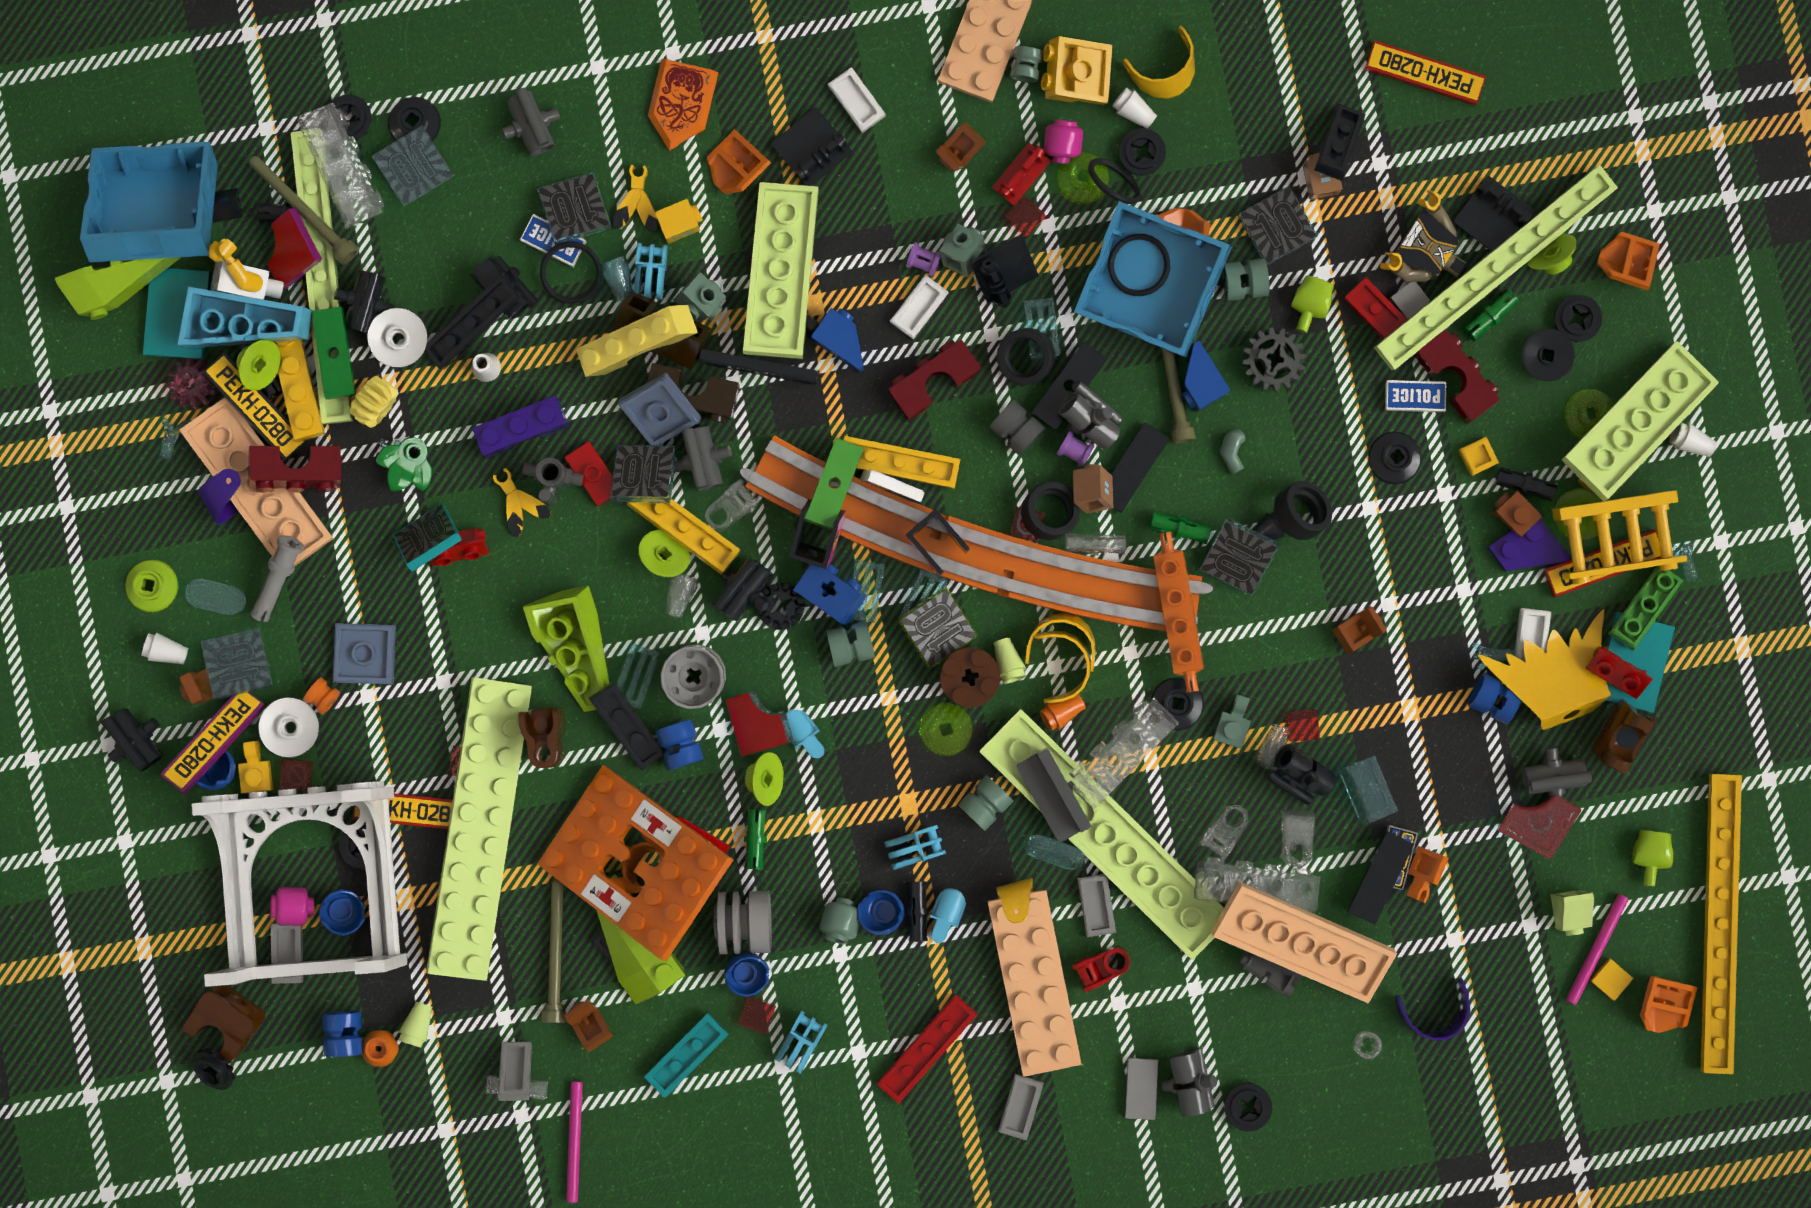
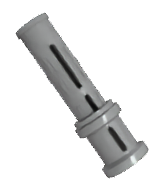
[251,535,304,622]

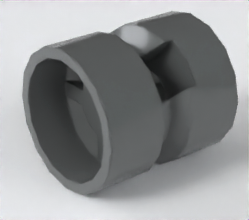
[989,400,1045,456]

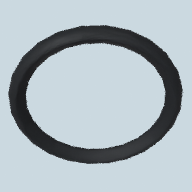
[1088,158,1141,204]
[1108,234,1170,296]
[540,241,602,304]

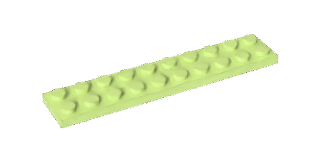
[426,677,532,981]
[979,709,1224,960]

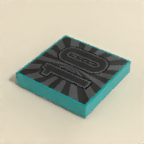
[393,503,462,572]

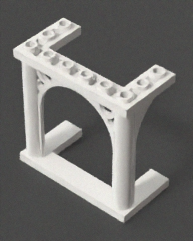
[192,781,407,987]

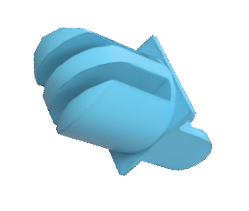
[634,243,668,300]
[782,710,825,758]
[884,825,946,870]
[930,888,966,943]
[774,1011,828,1074]

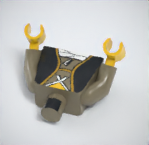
[1380,190,1466,282]

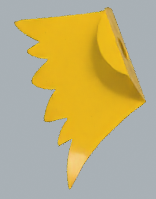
[1478,609,1611,730]

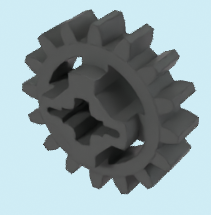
[1241,327,1307,393]

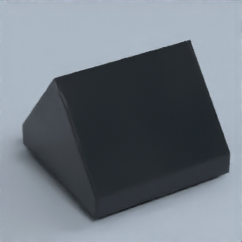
[212,188,243,223]

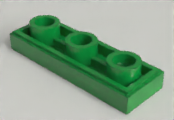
[312,307,356,400]

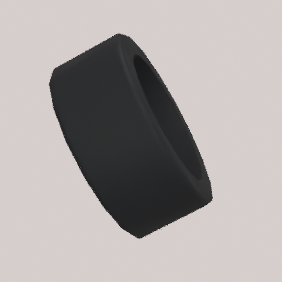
[997,328,1055,385]
[1021,481,1081,541]
[1274,481,1333,540]

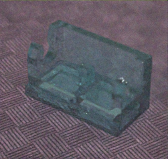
[1338,756,1398,824]

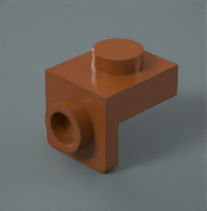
[935,122,987,171]
[1491,491,1542,538]
[1332,606,1386,655]
[179,668,215,705]
[564,1000,614,1053]

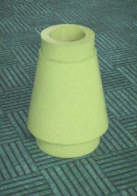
[993,638,1026,684]
[398,1002,433,1048]

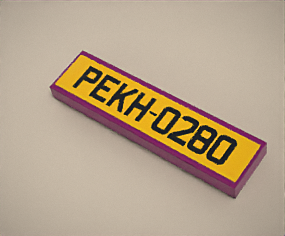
[161,691,265,795]

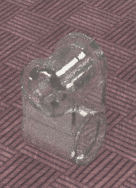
[705,479,761,532]
[1198,804,1248,862]
[1281,810,1315,868]

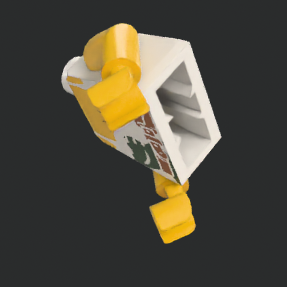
[209,239,283,300]

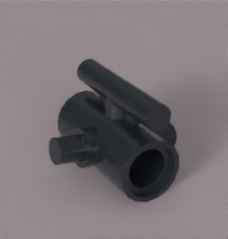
[471,256,538,320]
[334,270,394,334]
[713,557,774,622]
[101,708,163,772]
[1264,744,1336,805]

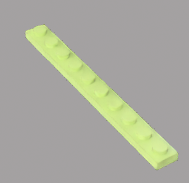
[291,129,353,425]
[1374,165,1618,371]

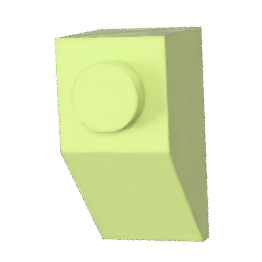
[1550,890,1594,936]

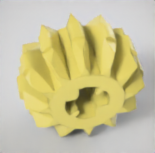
[349,376,398,428]

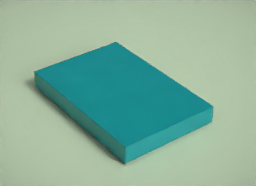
[143,268,212,360]
[1605,612,1675,713]

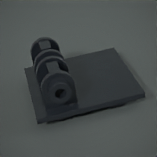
[771,107,853,186]
[1453,175,1535,251]
[969,234,1039,308]

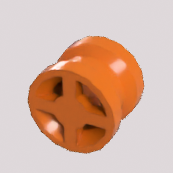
[303,677,341,715]

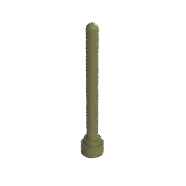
[249,156,360,265]
[1161,348,1196,444]
[541,879,566,1023]

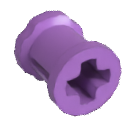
[906,242,941,277]
[1057,431,1095,468]

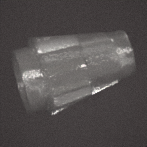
[665,573,698,618]
[1255,724,1289,771]

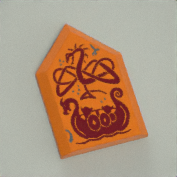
[648,59,719,151]

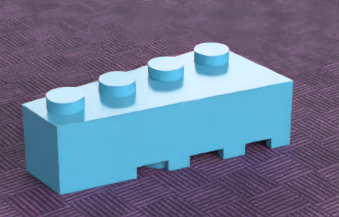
[178,286,313,349]

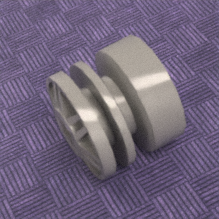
[661,644,726,709]
[714,890,772,954]

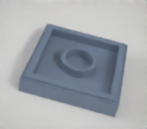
[618,372,701,447]
[333,623,396,685]

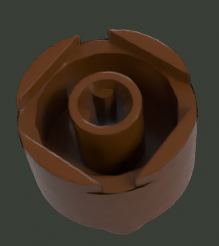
[940,648,1000,708]

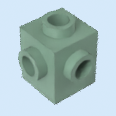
[939,224,987,278]
[673,272,726,323]

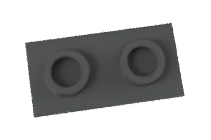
[1239,951,1303,997]

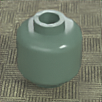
[819,898,860,944]

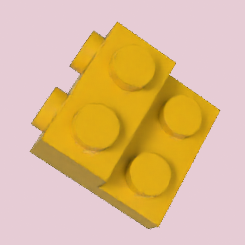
[1041,36,1112,105]

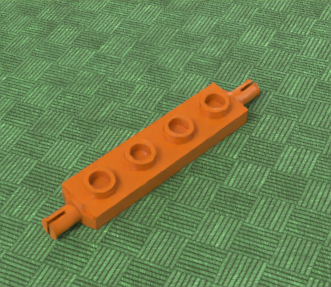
[1153,532,1204,693]

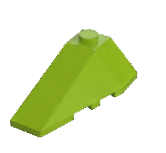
[55,257,181,320]
[523,585,609,712]
[597,874,685,1004]

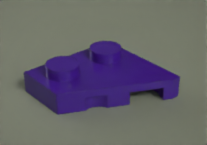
[1487,518,1570,571]

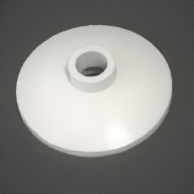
[367,308,427,367]
[259,698,319,757]

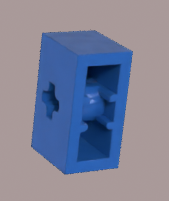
[793,564,867,625]

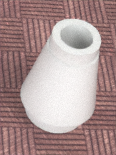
[1112,87,1157,129]
[472,353,501,382]
[1669,422,1717,457]
[141,633,189,665]

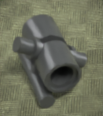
[501,88,560,157]
[1058,381,1123,450]
[673,427,732,491]
[523,458,584,506]
[1522,746,1592,798]
[1162,1048,1217,1117]

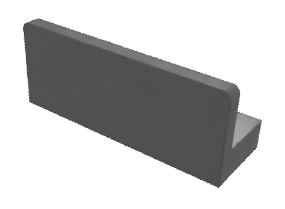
[1016,748,1092,843]

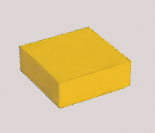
[1458,437,1499,476]
[1589,958,1634,1001]

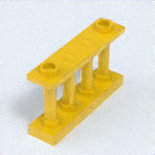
[1552,490,1687,584]

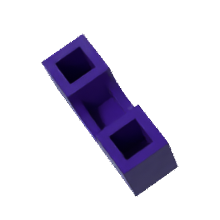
[472,396,570,459]

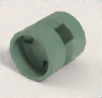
[1222,258,1270,301]
[826,621,875,667]
[958,775,1013,831]

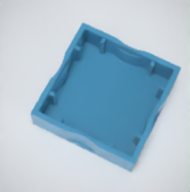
[80,141,218,262]
[1074,201,1232,358]

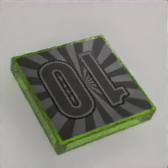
[896,587,978,669]

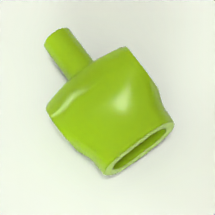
[1291,275,1334,333]
[1632,830,1673,887]

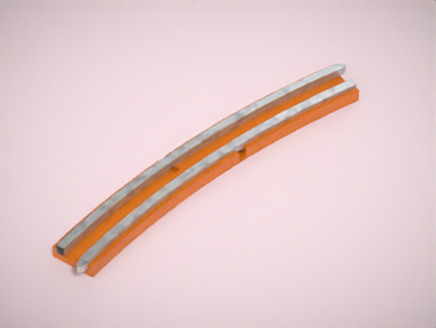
[740,435,1213,632]

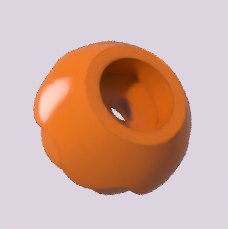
[361,1030,399,1067]

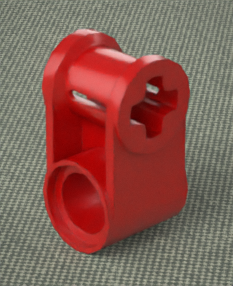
[1071,946,1130,993]

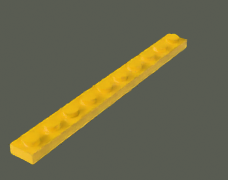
[1701,774,1742,1074]

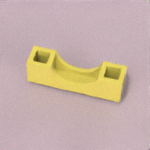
[576,305,698,377]

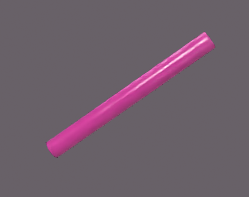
[1565,894,1629,1005]
[566,1081,583,1203]

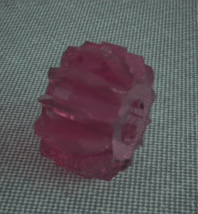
[165,358,216,409]

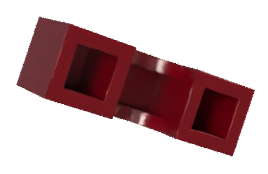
[1413,330,1500,425]
[888,339,982,422]
[248,446,342,493]

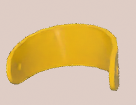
[1122,26,1195,99]
[1025,612,1096,672]
[1034,631,1091,703]
[996,878,1033,924]

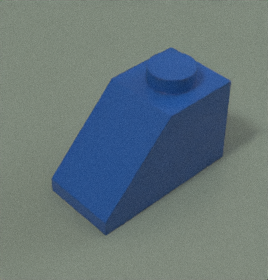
[811,308,864,374]
[1181,341,1230,412]

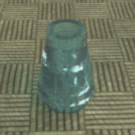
[601,256,633,302]

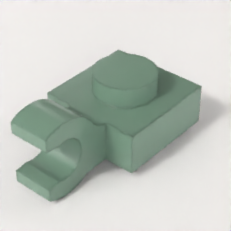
[1213,694,1251,749]

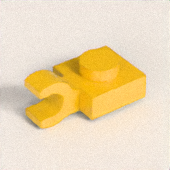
[238,741,273,794]

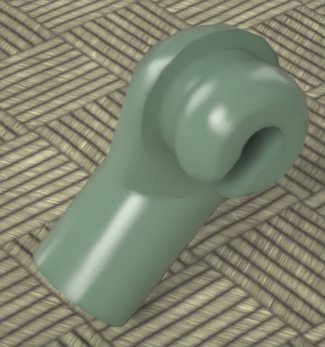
[1220,429,1245,475]

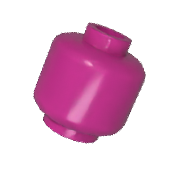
[1043,120,1084,163]
[270,887,314,926]

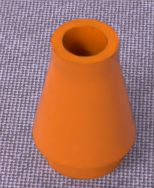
[1039,694,1086,731]

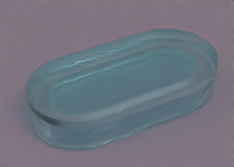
[185,578,246,616]
[1025,835,1085,870]

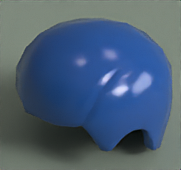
[196,751,236,790]
[319,889,365,936]
[857,889,904,935]
[724,951,770,997]

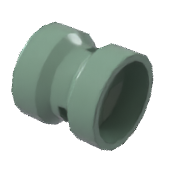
[1010,46,1043,83]

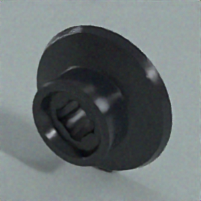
[388,97,441,142]
[1522,329,1575,381]
[1368,432,1421,484]
[1151,677,1204,730]

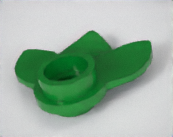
[376,437,432,492]

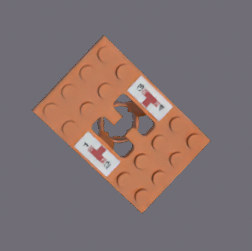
[537,765,733,961]

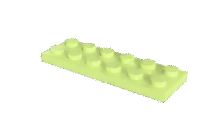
[743,182,819,359]
[1561,341,1719,502]

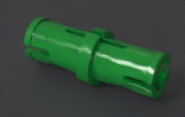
[1462,289,1520,342]
[1149,511,1212,544]
[744,809,767,870]

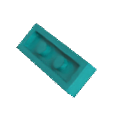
[644,1012,729,1098]

